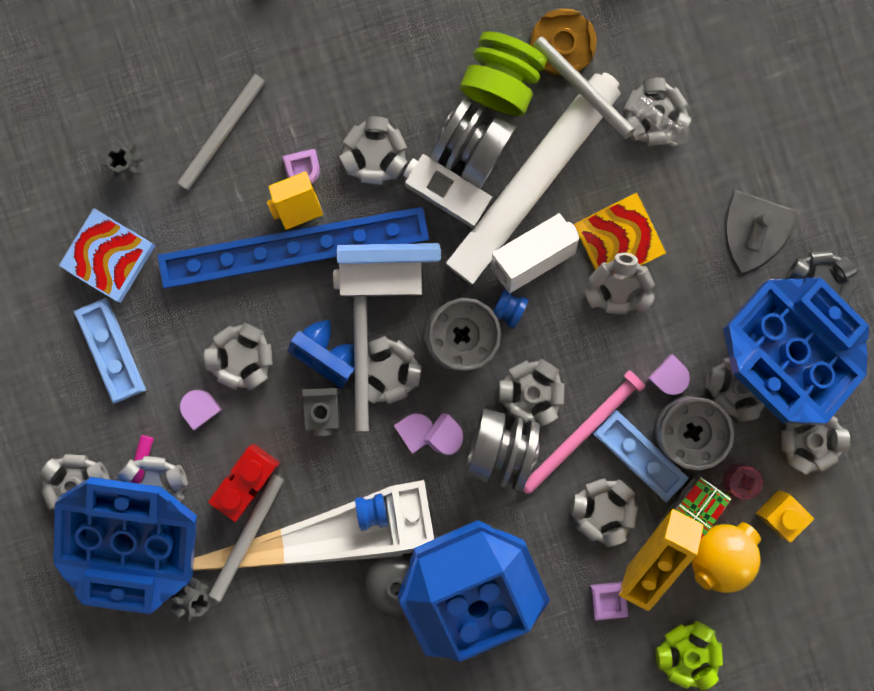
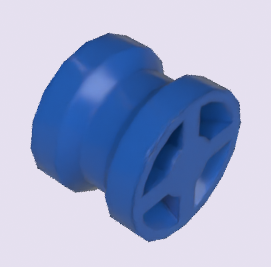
[493,288,529,329]
[355,493,388,531]

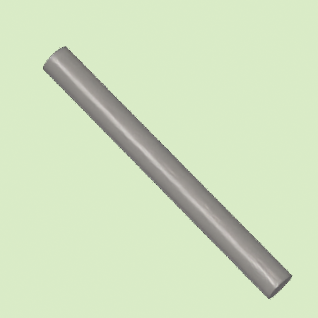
[533,37,635,139]
[177,74,265,191]
[353,296,369,432]
[209,474,284,601]

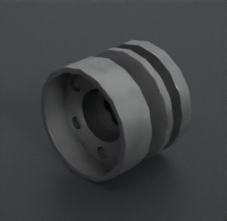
[431,97,517,189]
[424,298,501,371]
[654,396,734,470]
[465,408,540,492]

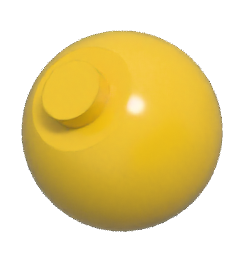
[691,522,761,593]

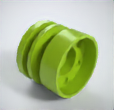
[459,31,547,116]

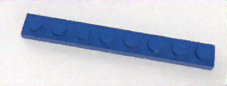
[157,207,429,289]

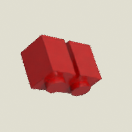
[208,444,280,522]

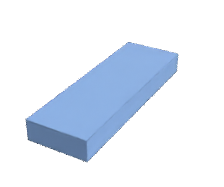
[337,243,441,264]
[74,298,146,404]
[592,410,689,503]

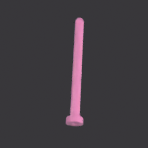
[523,370,646,494]

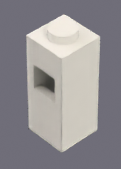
[403,154,492,229]
[490,213,579,294]
[333,262,422,297]

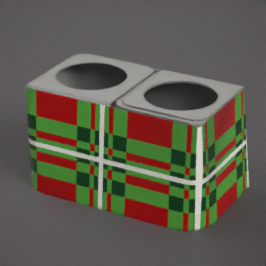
[657,475,731,540]

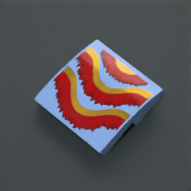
[59,208,156,303]

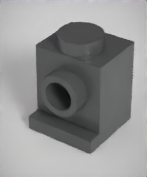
[302,387,341,436]

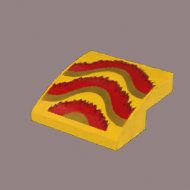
[573,193,666,273]

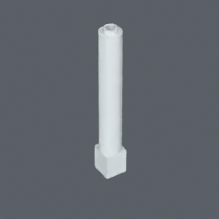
[445,73,621,286]

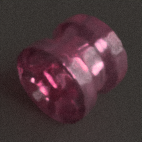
[723,464,763,500]

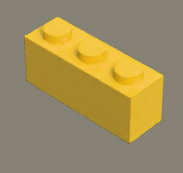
[619,509,704,611]

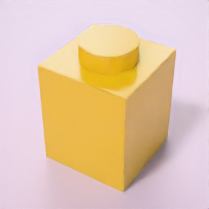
[267,171,323,230]
[756,490,814,543]

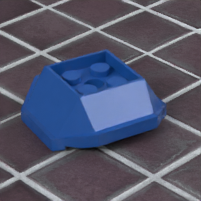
[723,277,869,425]
[53,477,197,614]
[398,520,550,662]

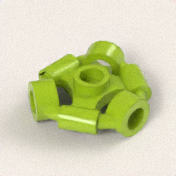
[655,620,723,691]

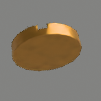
[530,8,597,77]

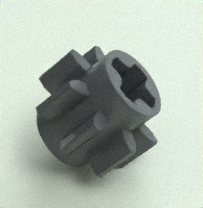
[99,139,145,183]
[169,577,211,622]

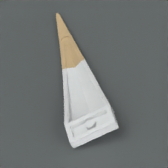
[193,480,434,571]

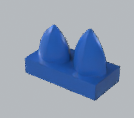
[287,320,354,389]

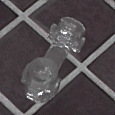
[631,94,690,146]

